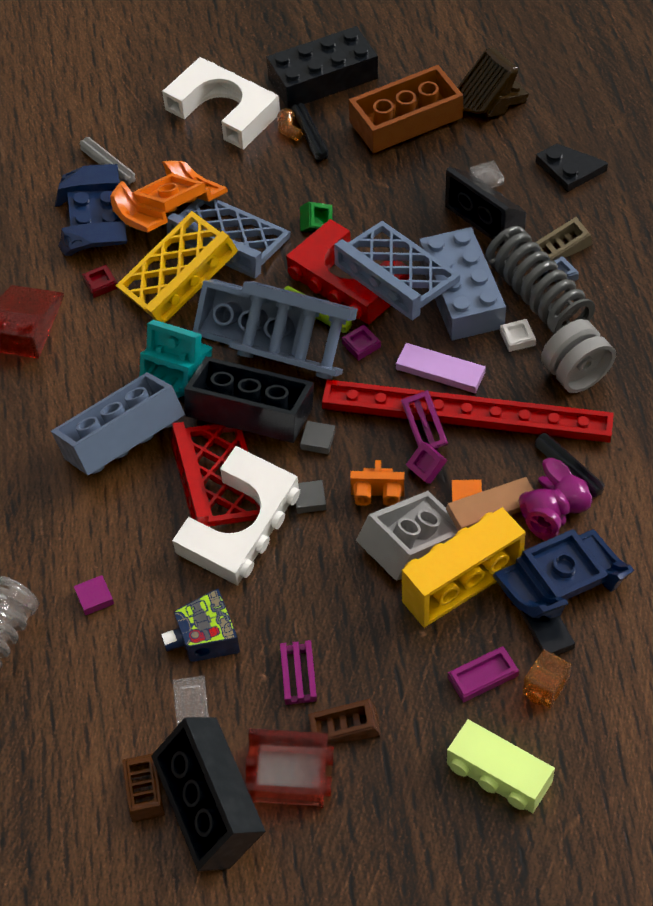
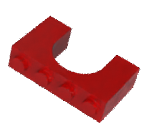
[286,219,409,325]

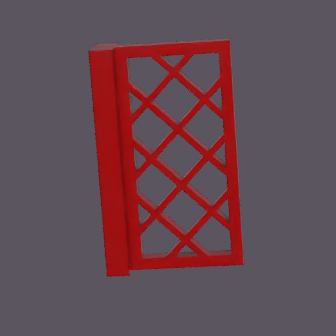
[171,422,260,527]

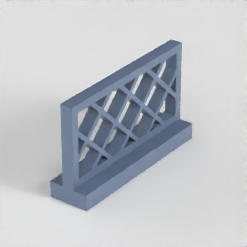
[167,198,291,279]
[334,221,460,321]

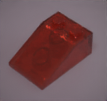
[0,285,64,359]

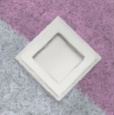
[500,319,536,352]

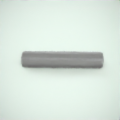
[79,137,136,186]

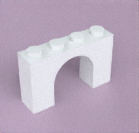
[162,57,280,150]
[172,446,300,586]

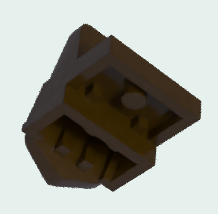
[457,48,529,118]

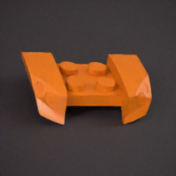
[110,161,228,233]

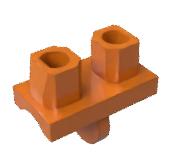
[350,460,405,506]

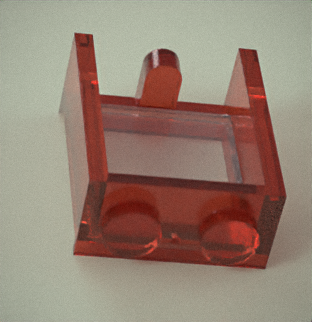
[245,728,334,808]

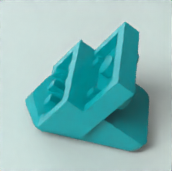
[139,319,212,398]

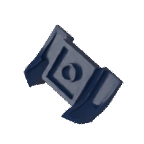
[55,164,127,256]
[493,529,634,618]

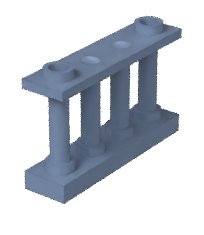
[229,281,358,380]

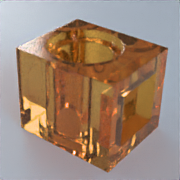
[523,649,572,709]

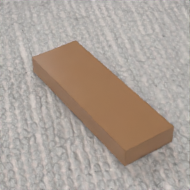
[446,477,534,531]

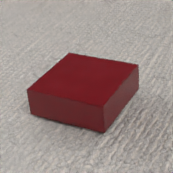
[82,265,118,298]

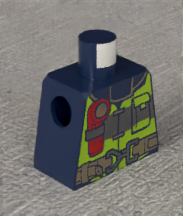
[161,589,240,662]

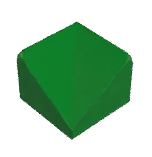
[300,202,333,232]

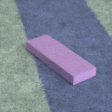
[396,343,486,394]

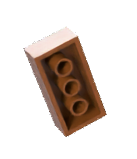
[349,65,463,153]

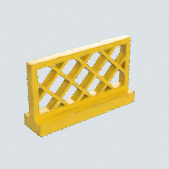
[116,211,238,323]

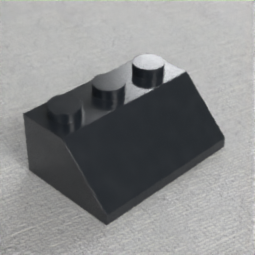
[445,167,526,246]

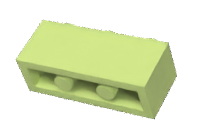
[447,719,555,813]

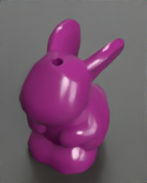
[518,458,592,541]

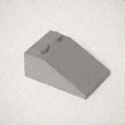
[356,491,458,581]

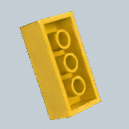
[402,507,526,628]

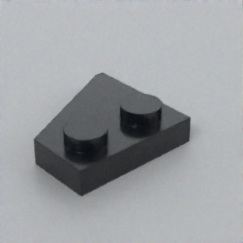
[535,143,608,192]

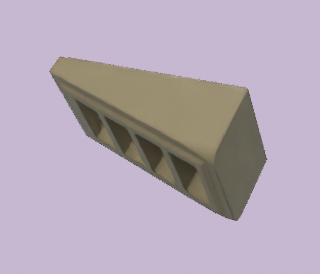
[536,217,593,261]

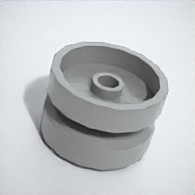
[541,319,616,393]

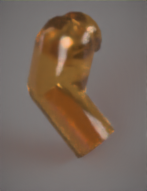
[277,108,303,141]

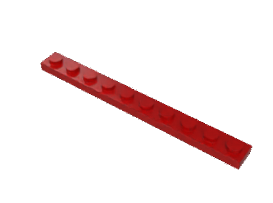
[322,379,614,443]

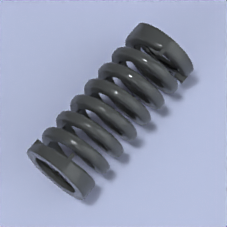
[485,226,595,334]

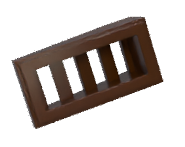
[308,698,381,746]
[122,753,165,822]

